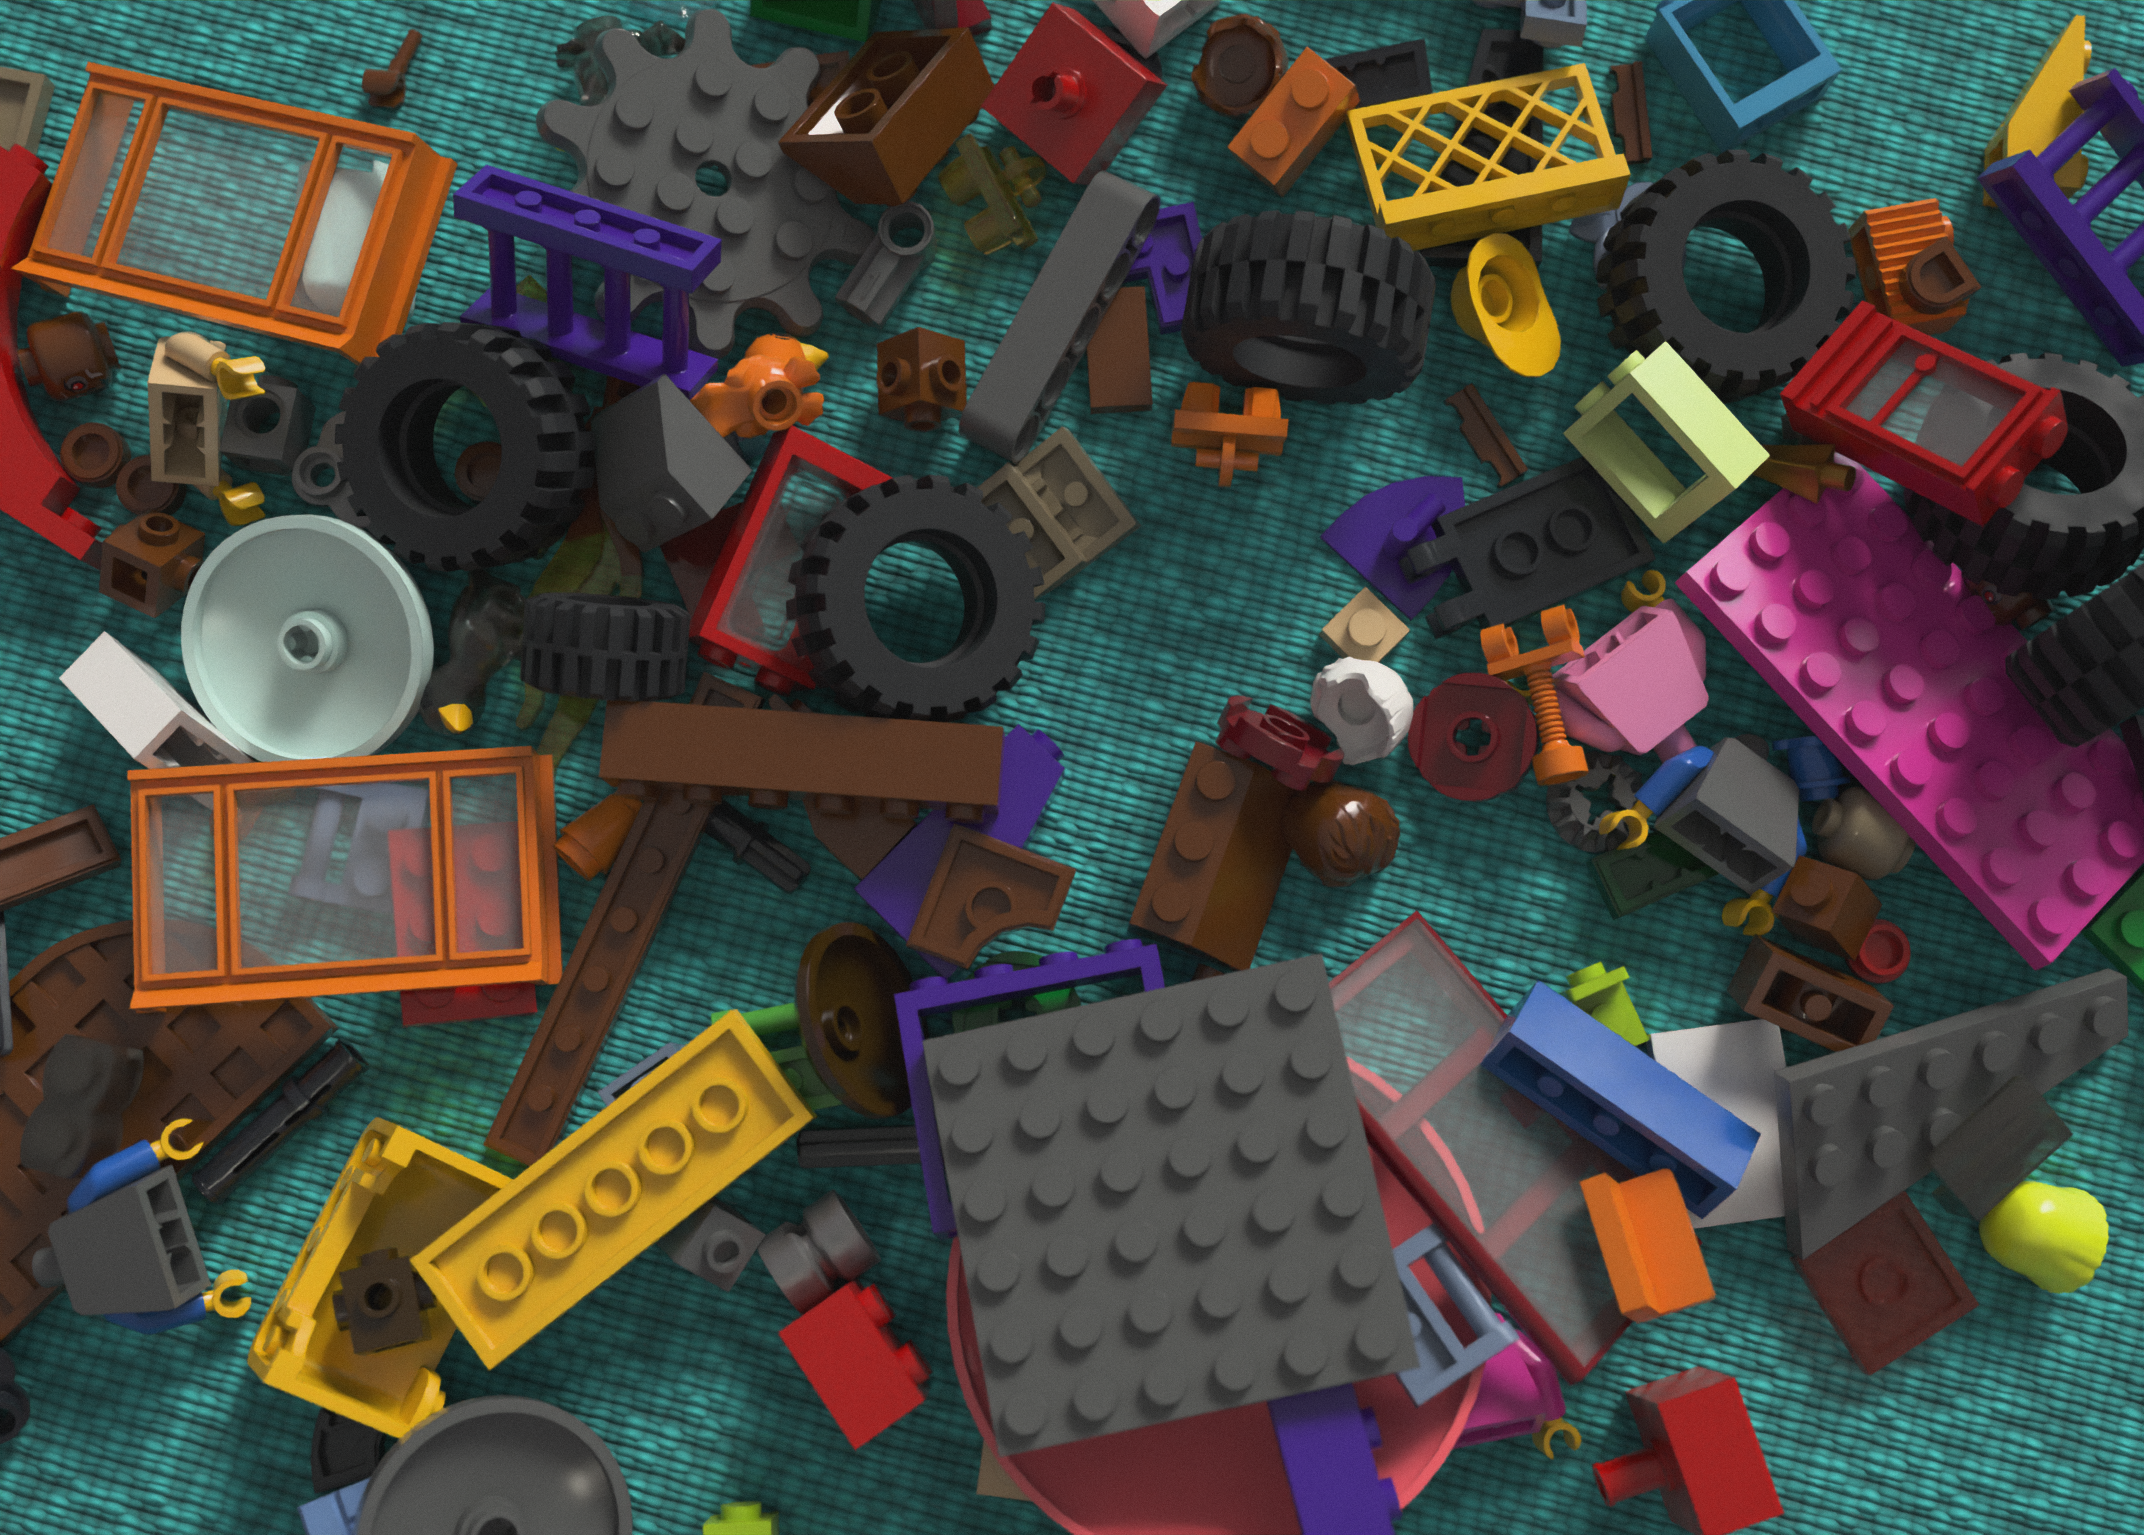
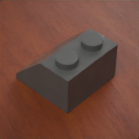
[591,373,752,553]

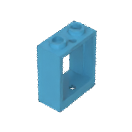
[1644,0,1842,153]

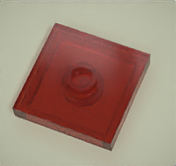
[1789,1190,1979,1375]

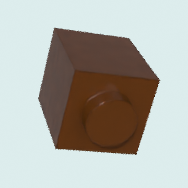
[1771,855,1882,961]

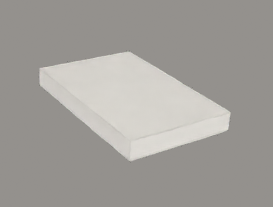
[1646,1019,1787,1229]

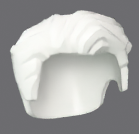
[1310,657,1413,765]

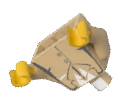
[148,331,265,526]

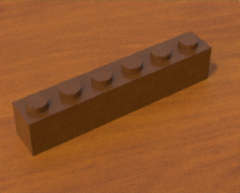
[599,700,1005,824]

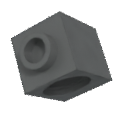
[219,375,316,477]
[656,1197,765,1293]

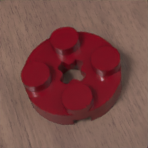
[1408,673,1540,802]
[1215,695,1345,791]

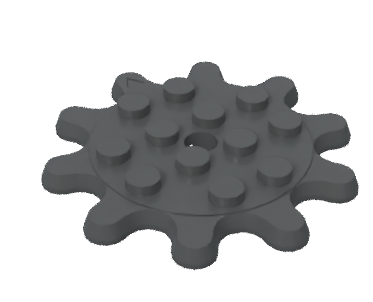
[535,9,875,360]

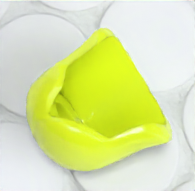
[1978,1181,2109,1294]

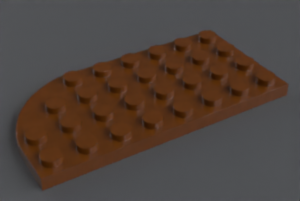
[0,919,339,1348]

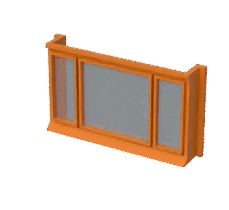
[11,62,458,366]
[127,746,563,1014]

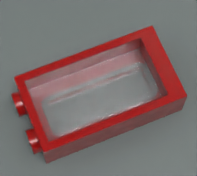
[689,425,892,697]

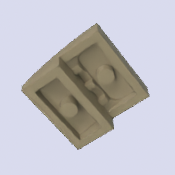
[977,426,1141,600]

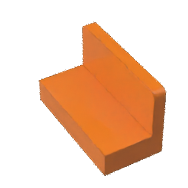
[1579,1168,1715,1324]

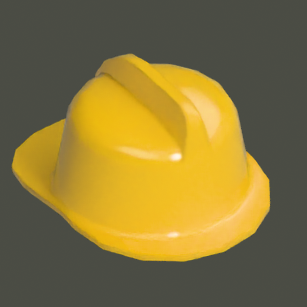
[1450,233,1561,377]

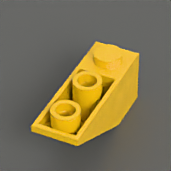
[1983,15,2091,207]

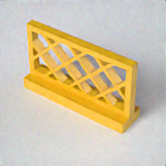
[1345,63,1631,251]

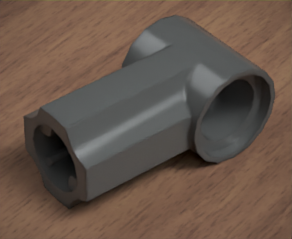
[835,201,937,330]

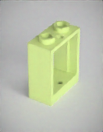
[1563,341,1770,544]

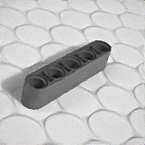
[958,170,1161,463]

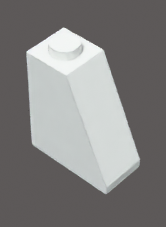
[59,631,256,811]

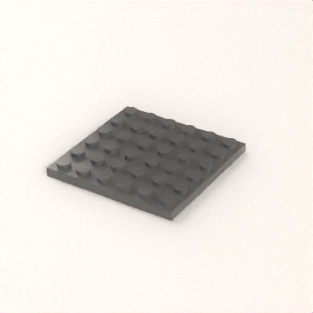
[922,953,1420,1457]

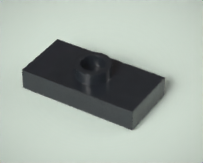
[1324,38,1433,122]

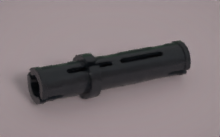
[191,1038,370,1205]

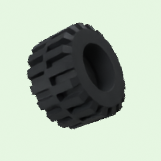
[520,593,691,701]

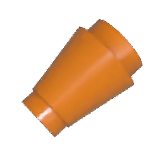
[553,791,642,881]

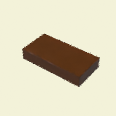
[1086,286,1153,414]
[0,804,121,912]

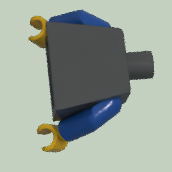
[1599,734,1807,936]
[32,1118,251,1335]

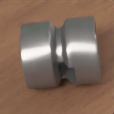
[757,1189,881,1315]

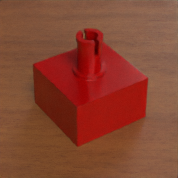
[981,2,1167,185]
[1592,1366,1784,1535]

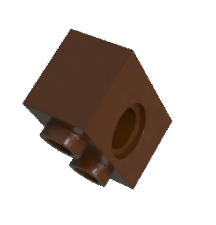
[1727,933,1894,1052]

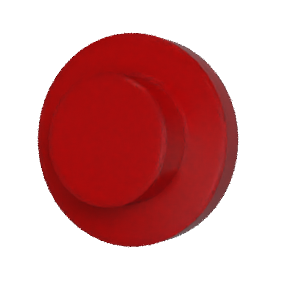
[1845,919,1911,984]

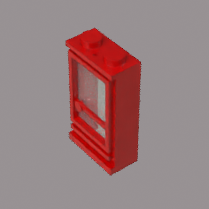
[1780,300,2068,526]

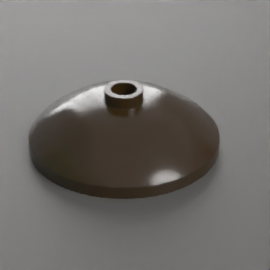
[794,922,929,1119]

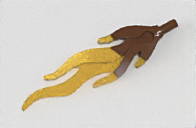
[515,375,645,820]

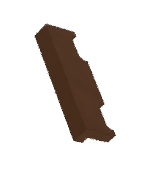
[1609,61,1652,165]
[1444,383,1528,489]

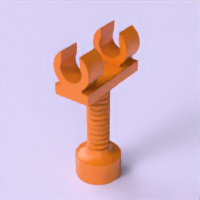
[1480,604,1589,786]

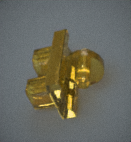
[937,133,1047,255]

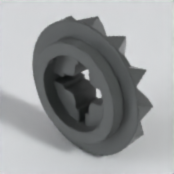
[1546,750,1643,853]

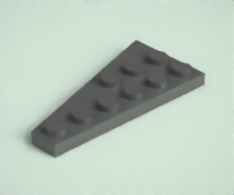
[1774,968,2128,1260]

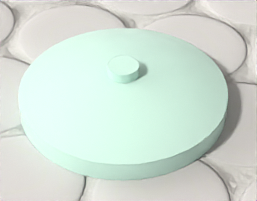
[181,514,434,762]

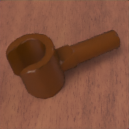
[362,29,423,108]

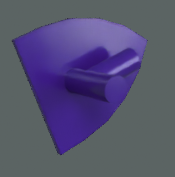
[1319,476,1465,621]

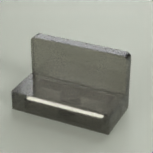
[1925,1076,2073,1222]

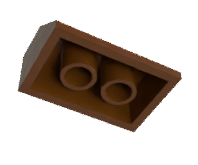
[778,27,994,207]
[1127,741,1298,972]

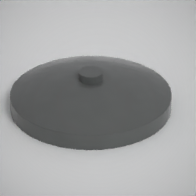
[352,1395,632,1535]

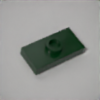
[1586,830,1720,920]

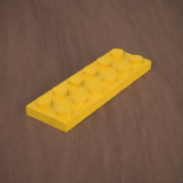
[410,1009,817,1370]

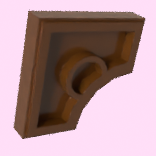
[906,823,1076,970]

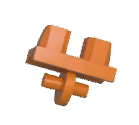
[1171,382,1288,487]

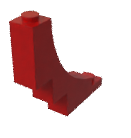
[0,143,103,571]

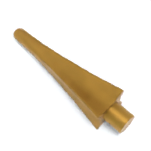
[1752,444,1856,504]

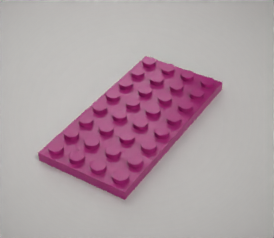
[1675,452,2144,971]

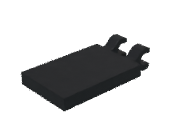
[1397,456,1656,640]

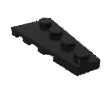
[1419,29,1543,270]

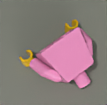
[1505,570,1709,763]

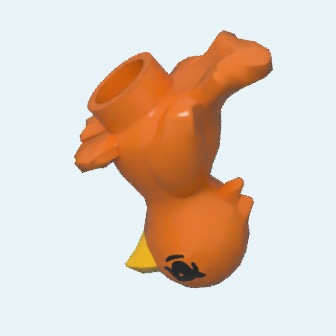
[689,333,829,439]

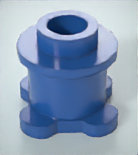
[1772,735,1851,802]

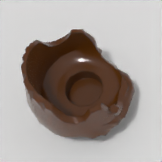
[1191,14,1288,120]
[1281,780,1400,887]

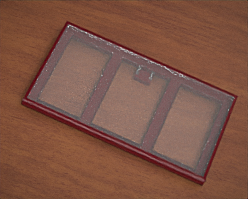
[1329,911,1703,1386]

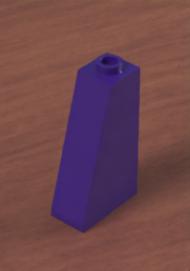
[854,724,1065,984]

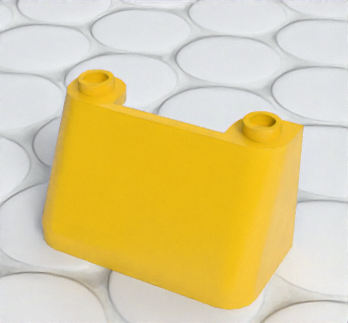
[247,1117,513,1439]

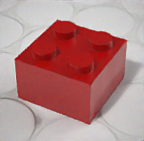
[778,1278,933,1450]

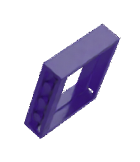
[894,939,1165,1241]

